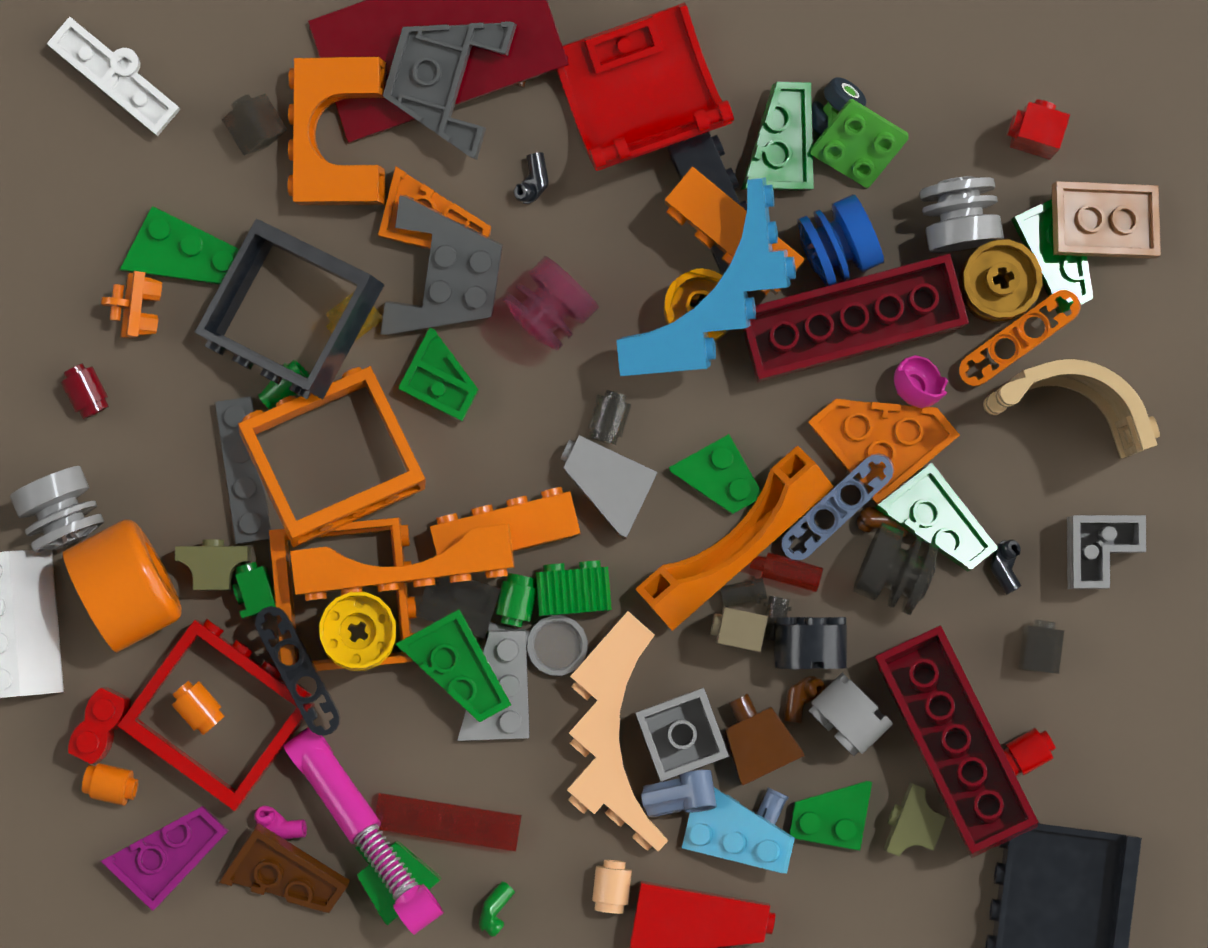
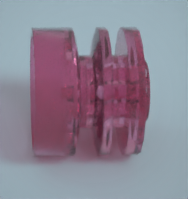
[503,256,599,352]

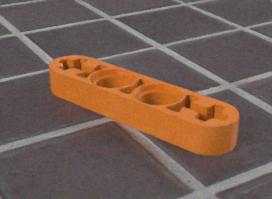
[959,290,1081,386]

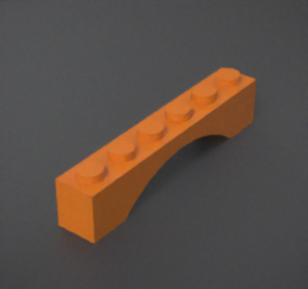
[636,445,834,631]
[290,524,515,601]

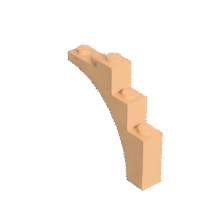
[567,611,668,852]

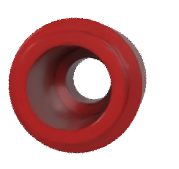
[1003,728,1056,776]

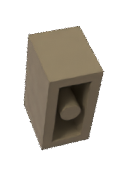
[710,607,768,652]

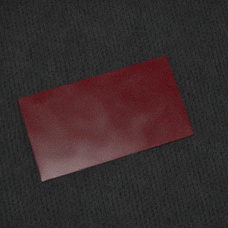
[308,0,569,143]

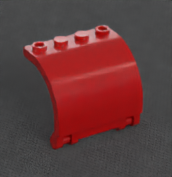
[557,2,734,171]

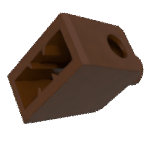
[725,694,805,785]

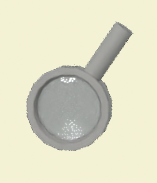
[487,615,588,676]

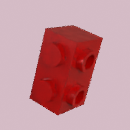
[1007,99,1071,160]

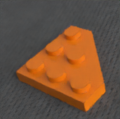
[807,399,960,505]

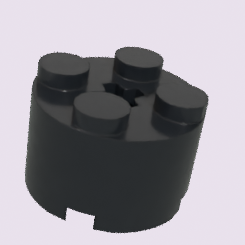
[774,617,847,669]

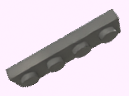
[215,397,272,544]

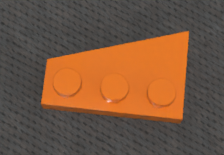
[378,166,492,249]

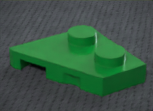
[398,327,479,422]
[669,434,761,515]
[789,780,872,851]

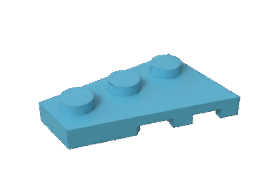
[682,787,795,874]

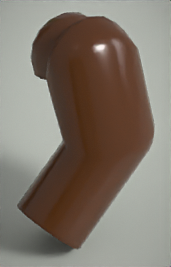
[856,507,909,541]
[784,676,826,723]

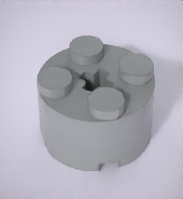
[809,672,893,757]

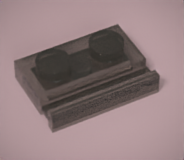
[416,576,501,639]

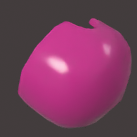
[894,355,948,408]

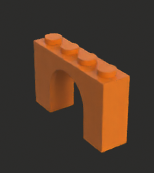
[288,57,386,205]

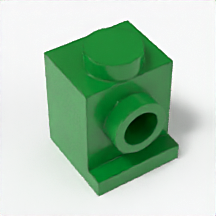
[232,562,276,619]

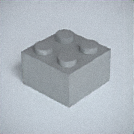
[635,687,729,781]

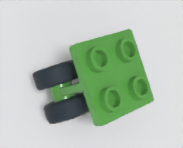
[811,77,908,188]

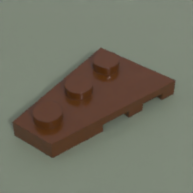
[219,823,350,913]

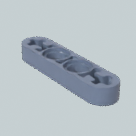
[782,453,894,560]

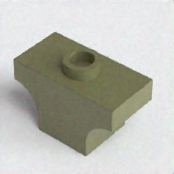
[175,539,251,591]
[884,782,947,857]

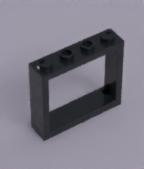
[195,218,385,399]

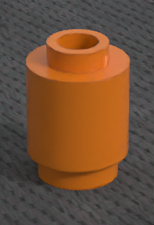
[172,680,225,735]
[82,763,138,806]

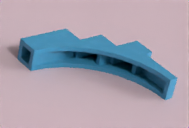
[616,177,796,376]

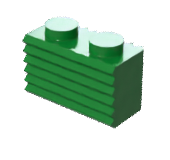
[536,560,612,616]

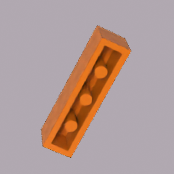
[665,166,805,295]
[430,487,581,555]

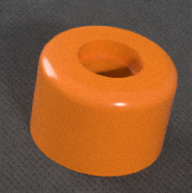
[63,519,182,653]

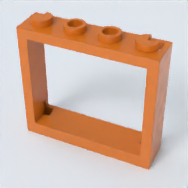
[238,366,426,548]
[269,517,417,671]

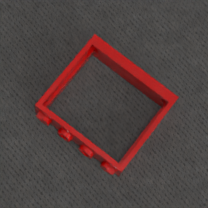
[117,619,315,811]

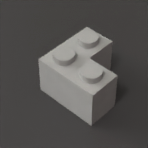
[1067,515,1146,589]

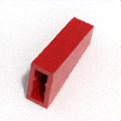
[629,881,776,948]

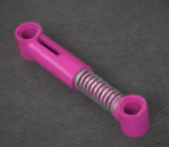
[283,727,444,935]

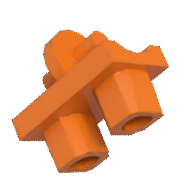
[101,271,162,339]

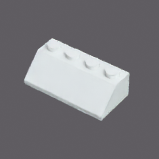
[0,549,64,698]

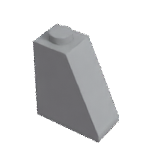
[560,435,657,539]

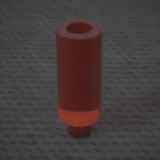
[749,552,823,593]

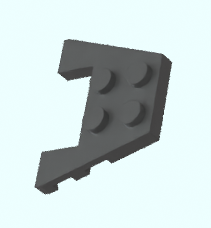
[383,21,517,160]
[381,195,503,335]

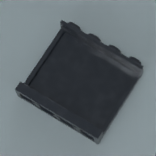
[985,823,1142,948]

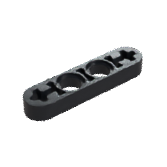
[255,606,341,736]

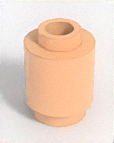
[592,859,632,914]

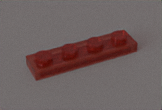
[376,793,522,851]

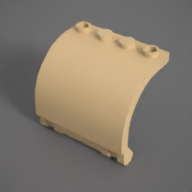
[983,359,1160,459]

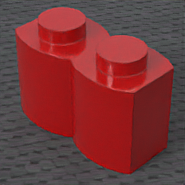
[68,687,131,764]

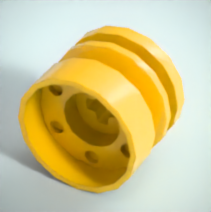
[320,592,396,671]

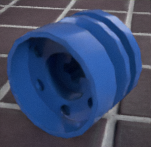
[797,194,884,286]

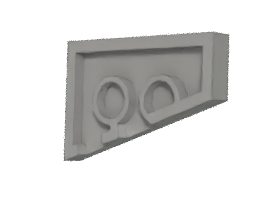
[457,629,530,741]

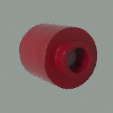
[60,363,109,419]

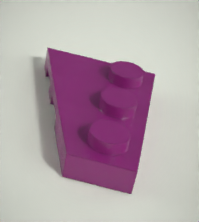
[101,806,229,911]

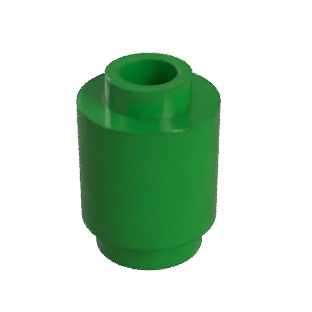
[495,573,537,627]

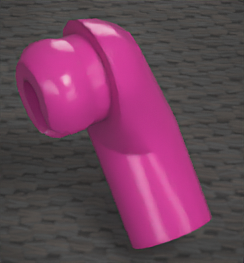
[254,805,307,839]

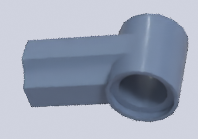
[641,770,717,817]

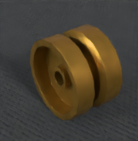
[958,239,1043,323]

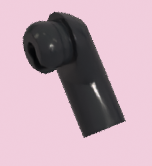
[514,152,549,204]
[990,539,1022,595]

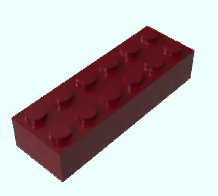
[743,254,969,383]
[875,625,1039,858]

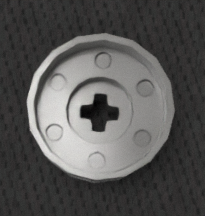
[919,176,1004,253]
[10,466,105,553]

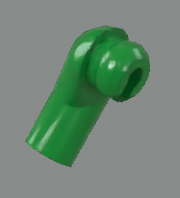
[478,881,515,937]

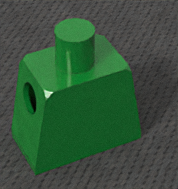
[355,840,442,925]

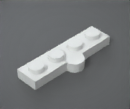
[47,16,181,136]

